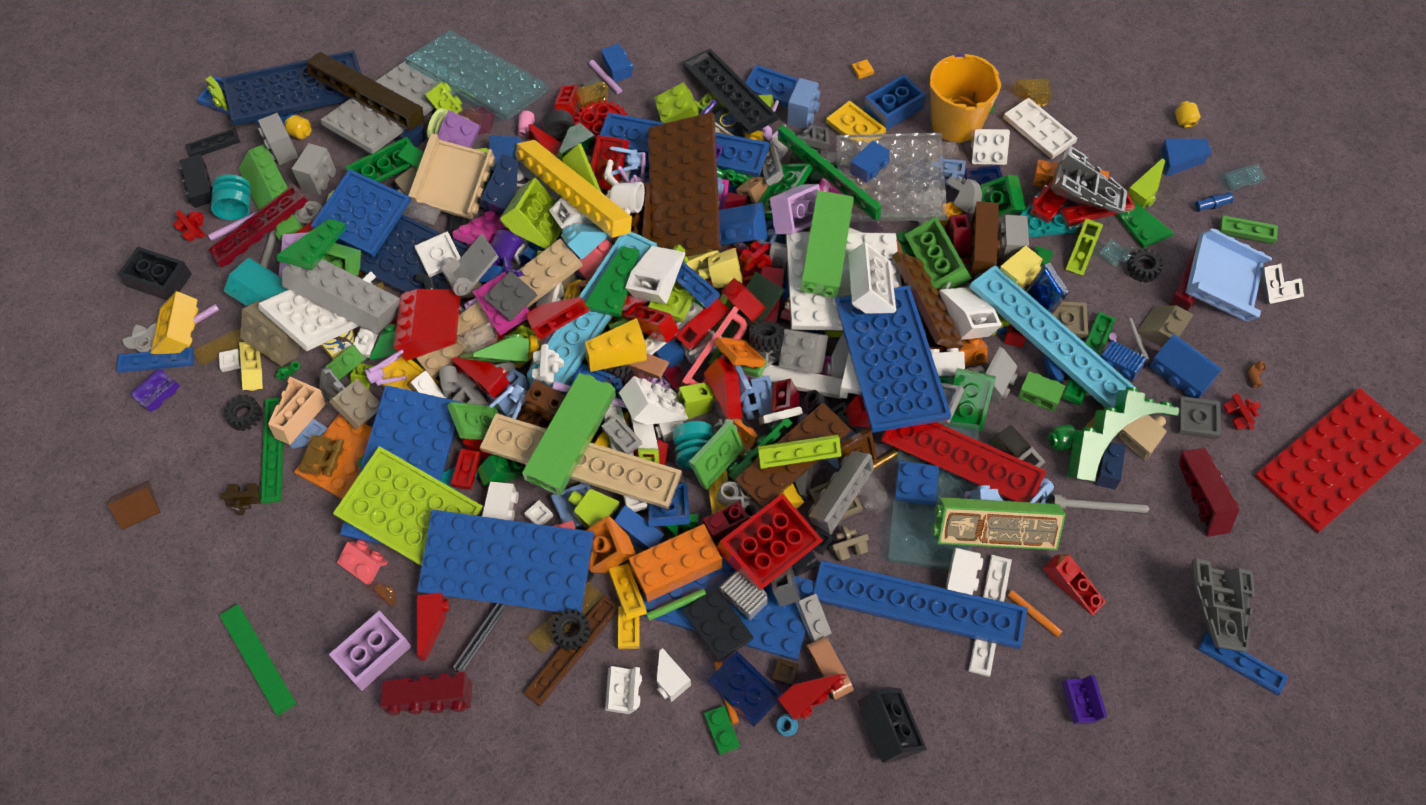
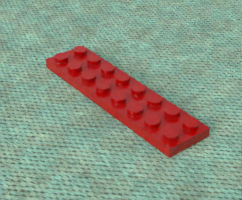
[881,422,1046,502]

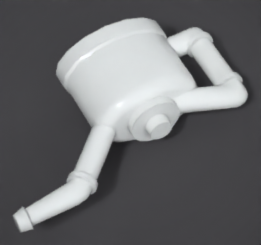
[604,160,645,215]

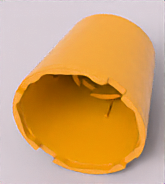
[930,54,1001,143]

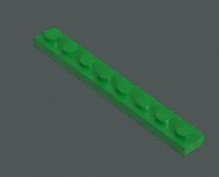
[778,125,882,221]

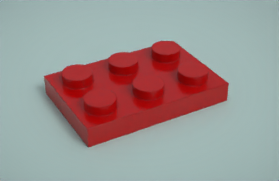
[590,135,629,191]

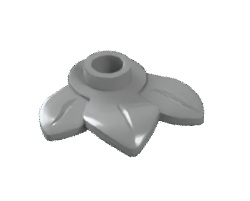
[123,323,157,352]

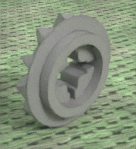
[295,201,323,225]

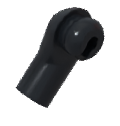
[415,273,437,289]

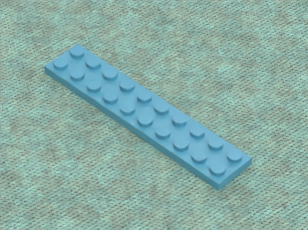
[527,232,657,393]
[970,265,1136,408]

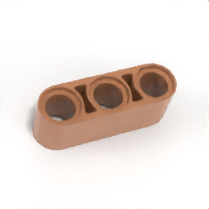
[806,636,854,700]

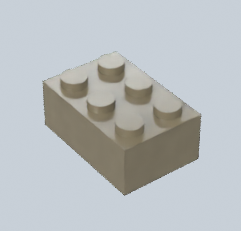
[240,301,299,366]

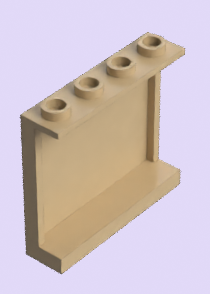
[408,133,495,220]

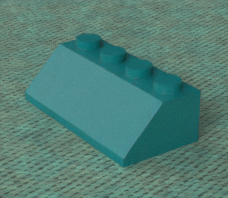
[224,258,289,306]

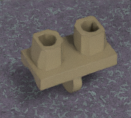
[829,525,869,561]

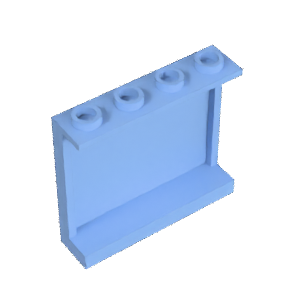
[1186,228,1272,321]

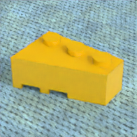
[585,318,647,372]

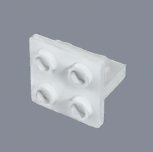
[970,129,1010,165]

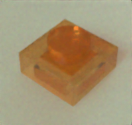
[374,583,398,607]

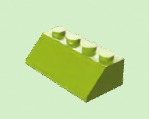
[562,143,602,193]

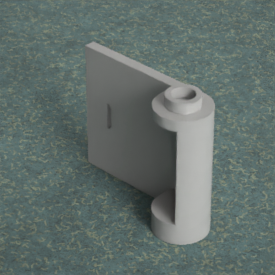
[440,234,498,296]

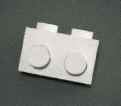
[605,666,642,714]

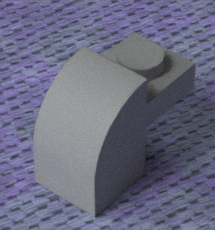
[947,176,982,214]

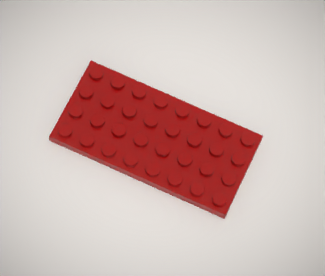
[1254,387,1423,534]

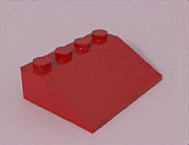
[394,289,460,361]
[717,493,823,591]

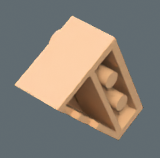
[268,377,326,445]

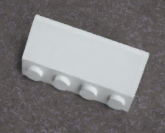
[848,241,896,314]

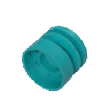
[211,174,251,220]
[673,421,714,470]

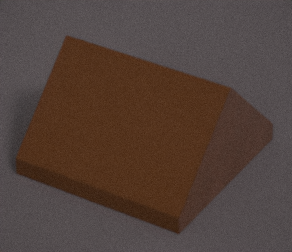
[107,480,161,530]

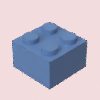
[787,78,821,129]

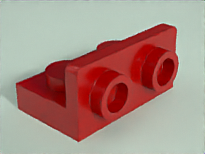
[1030,181,1068,223]

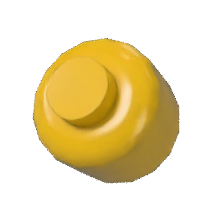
[1175,101,1201,128]
[285,115,311,140]

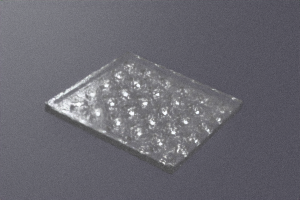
[837,133,947,222]

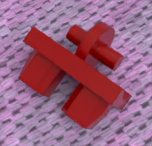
[173,210,206,242]
[739,241,772,271]
[1224,392,1261,431]

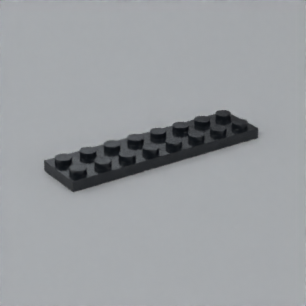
[682,49,778,134]

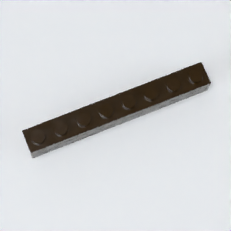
[306,52,424,131]

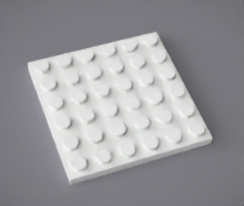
[786,232,902,330]

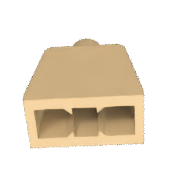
[1117,415,1166,461]

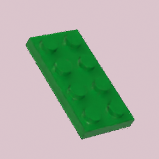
[757,163,813,219]

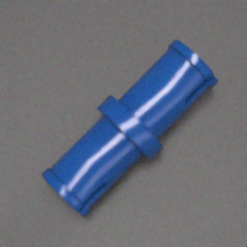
[1195,192,1234,212]

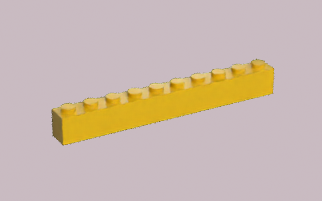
[515,140,632,238]

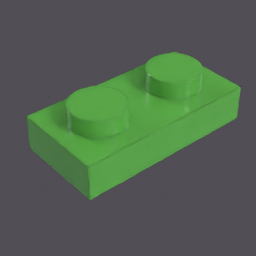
[325,345,366,381]

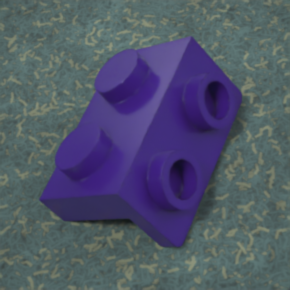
[130,368,180,412]
[1061,675,1107,724]

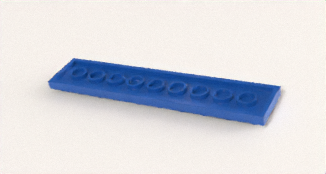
[600,112,770,177]
[813,560,1028,649]

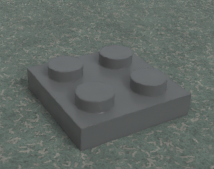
[484,271,538,322]
[1178,396,1221,439]

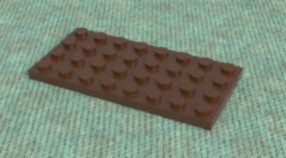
[648,112,721,257]

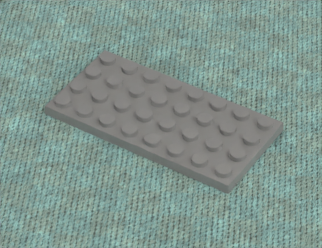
[321,54,465,154]

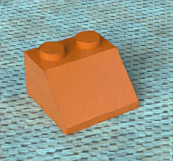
[585,516,636,573]

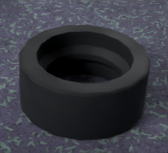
[542,110,574,141]

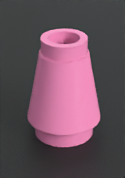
[518,111,535,137]

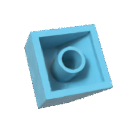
[561,223,609,260]

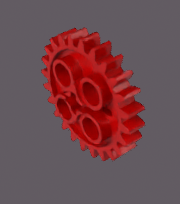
[574,99,627,145]

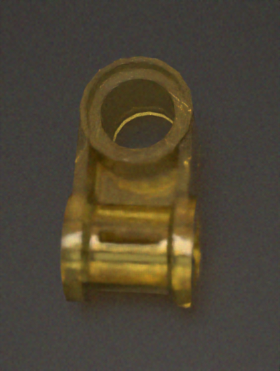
[575,82,608,108]

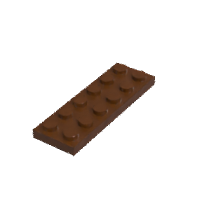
[892,251,964,350]
[735,403,851,508]

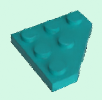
[1020,192,1083,238]

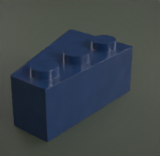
[479,153,519,215]

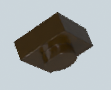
[772,658,799,686]

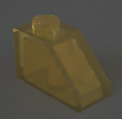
[1012,79,1052,106]

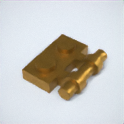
[299,435,344,477]

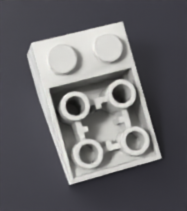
[625,246,685,304]
[939,287,1002,340]
[619,376,688,425]

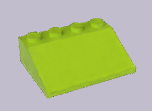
[500,177,563,249]

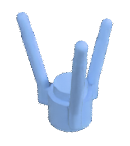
[603,146,643,177]
[489,384,528,419]
[1029,478,1054,503]

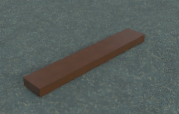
[523,595,619,707]

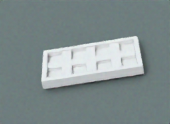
[1003,98,1077,159]

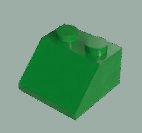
[980,175,1026,218]

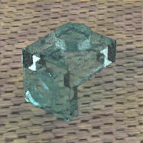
[1099,239,1133,266]

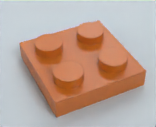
[715,337,766,368]

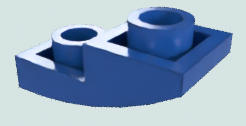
[1043,353,1065,382]

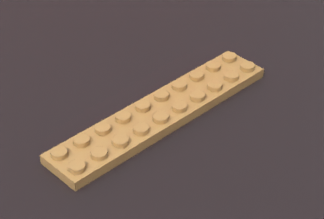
[417,239,583,380]
[480,413,682,509]

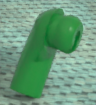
[717,167,736,181]

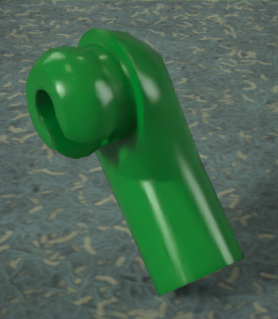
[275,361,300,380]

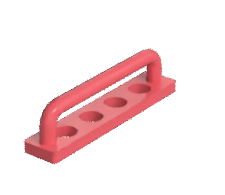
[680,306,747,386]

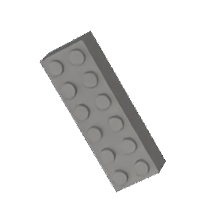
[282,259,400,335]

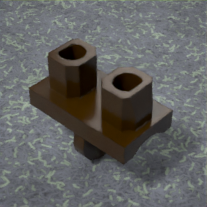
[220,483,262,515]

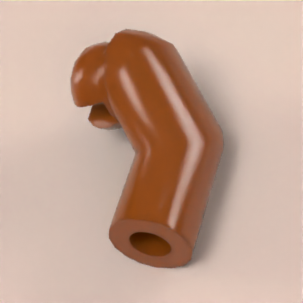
[1247,361,1266,388]

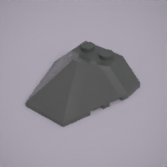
[1051,146,1127,214]
[1190,558,1255,652]

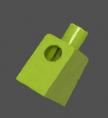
[677,382,717,421]
[568,489,619,529]

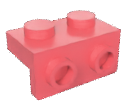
[337,540,388,584]

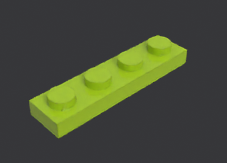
[758,435,841,469]

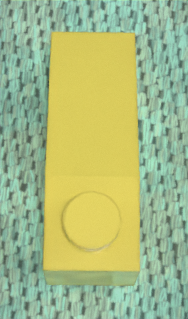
[239,342,263,391]

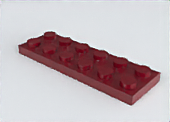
[209,184,308,267]

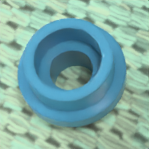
[777,714,798,736]

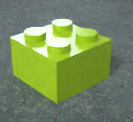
[654,82,699,123]

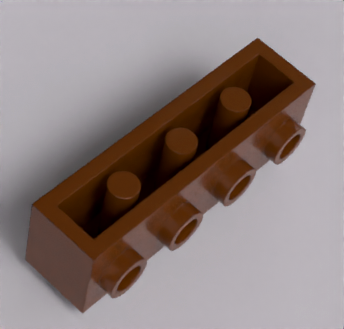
[523,379,604,442]

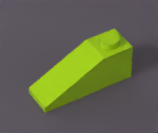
[1128,159,1165,208]
[1066,219,1103,276]

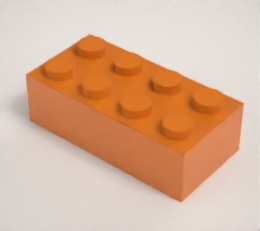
[629,524,722,602]

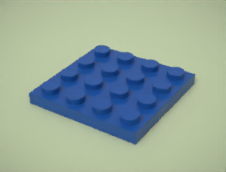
[311,169,412,257]

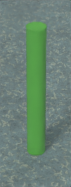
[646,588,706,621]

